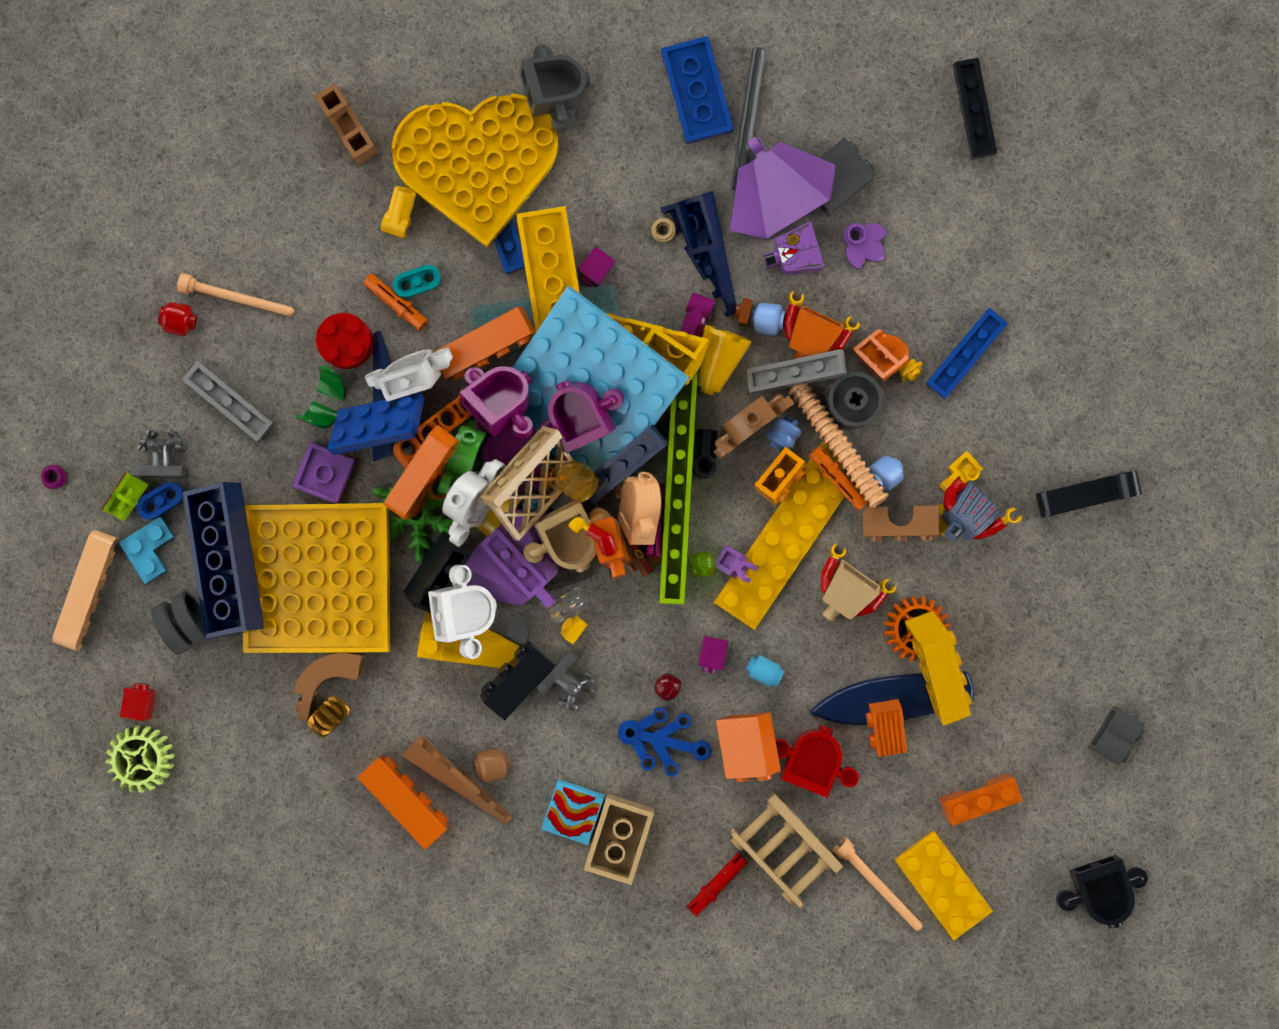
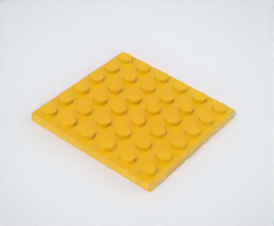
[243,503,390,653]

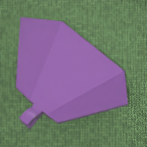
[730,136,836,239]
[465,510,558,608]

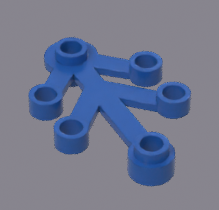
[618,707,711,777]

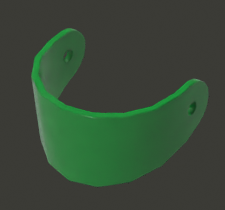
[296,366,346,429]

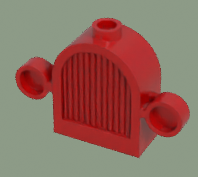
[775,724,859,798]

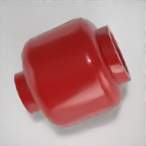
[158,302,197,336]

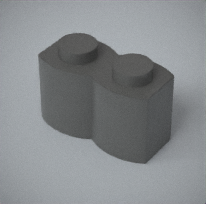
[1088,706,1144,766]

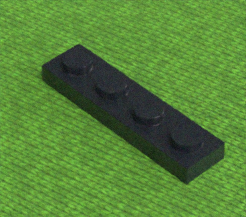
[953,57,997,160]

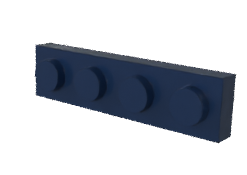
[578,424,668,505]

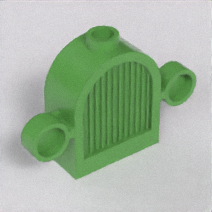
[438,415,488,495]

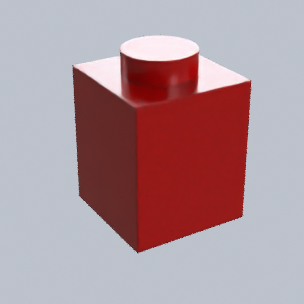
[120,682,156,721]

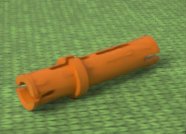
[363,273,428,332]
[808,446,868,511]

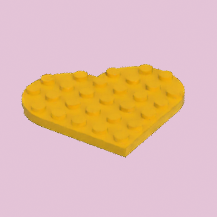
[391,93,559,248]

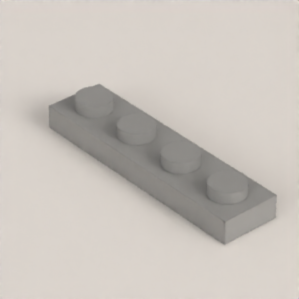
[746,349,847,395]
[182,361,275,442]

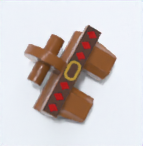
[623,536,661,577]

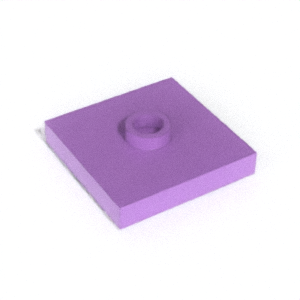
[292,442,357,504]

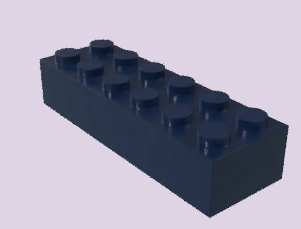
[182,482,265,639]

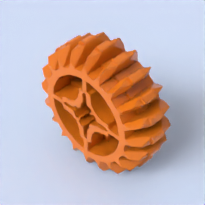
[883,596,951,662]

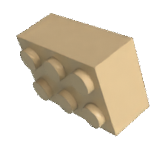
[584,793,654,885]

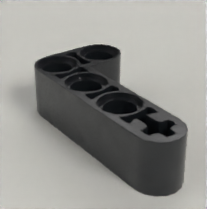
[1035,470,1143,518]

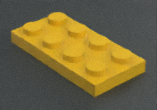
[894,830,993,940]

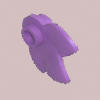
[843,223,887,269]

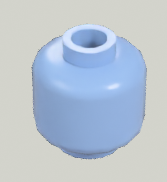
[750,303,786,336]
[869,456,904,492]

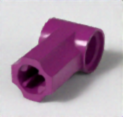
[680,292,715,337]

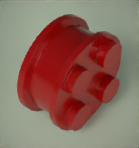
[316,313,373,369]

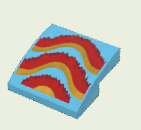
[541,779,605,845]

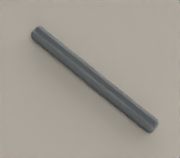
[731,47,766,191]

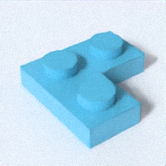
[119,516,175,584]

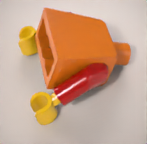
[783,291,860,359]
[568,517,629,579]

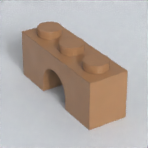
[314,84,379,166]
[863,505,939,542]

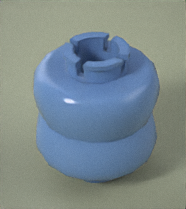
[766,415,802,452]

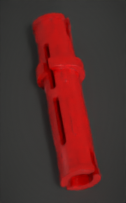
[686,852,749,917]

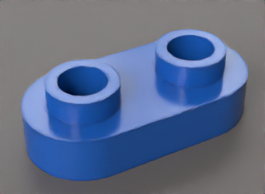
[136,482,184,519]

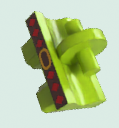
[101,471,148,522]

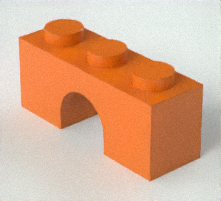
[939,774,1023,826]

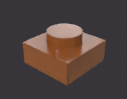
[734,298,753,328]

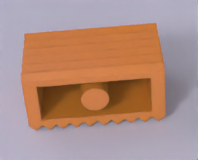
[865,699,907,757]

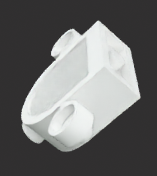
[365,348,453,402]
[442,459,505,547]
[428,565,497,659]

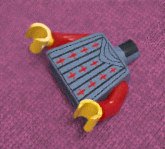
[941,464,1022,542]

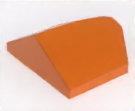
[852,329,910,382]

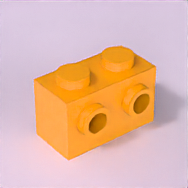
[755,447,807,506]

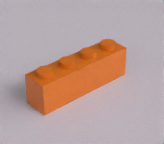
[433,307,536,381]
[357,754,450,850]

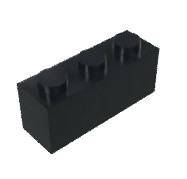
[403,531,472,613]
[480,641,555,720]

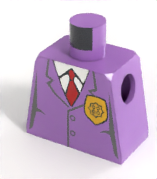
[763,222,824,275]

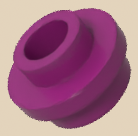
[41,465,67,489]

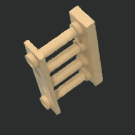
[730,791,843,908]

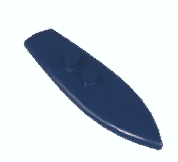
[810,671,974,726]

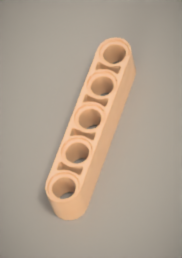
[52,530,119,651]

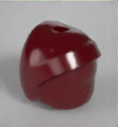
[654,673,681,701]

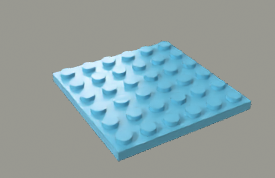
[512,286,690,479]

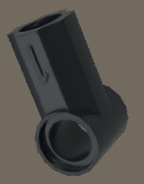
[694,429,718,479]

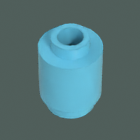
[746,655,784,688]

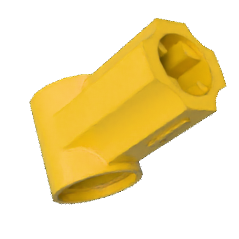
[381,186,416,239]

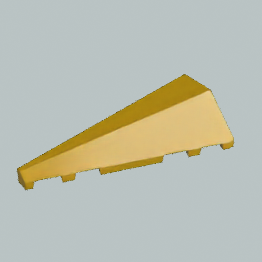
[606,312,710,386]

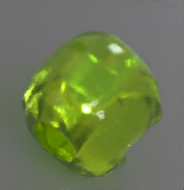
[690,551,716,577]

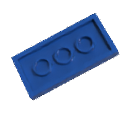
[661,36,734,144]
[327,392,425,455]

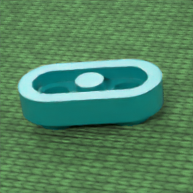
[393,265,442,299]

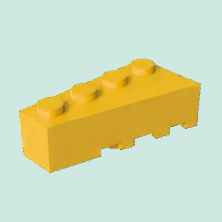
[905,611,972,726]

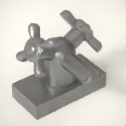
[132,429,188,477]
[536,650,596,711]

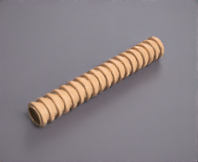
[789,383,888,508]

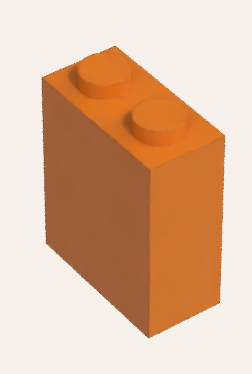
[716,712,780,782]

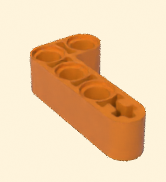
[384,425,459,520]

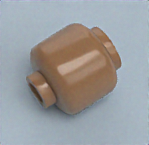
[473,748,511,783]

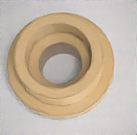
[651,218,676,243]

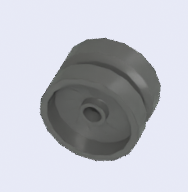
[825,372,883,429]
[151,591,209,655]

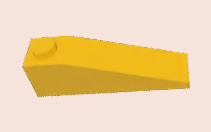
[417,612,521,668]

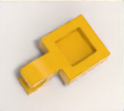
[938,451,983,492]

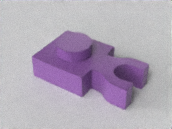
[714,545,758,583]

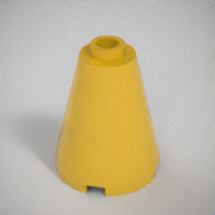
[697,324,751,395]

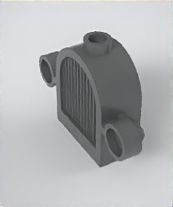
[519,45,590,132]

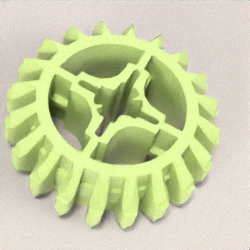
[105,725,175,793]

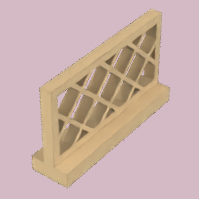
[478,426,581,541]

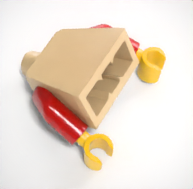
[820,544,896,622]

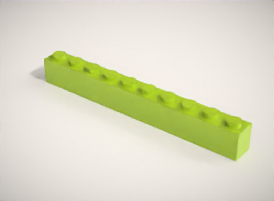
[659,370,698,604]

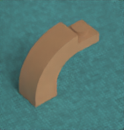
[293,652,365,721]

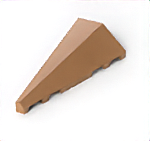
[402,734,512,825]

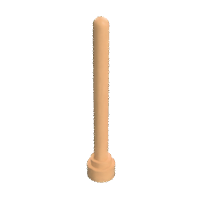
[177,273,295,316]
[833,837,922,931]

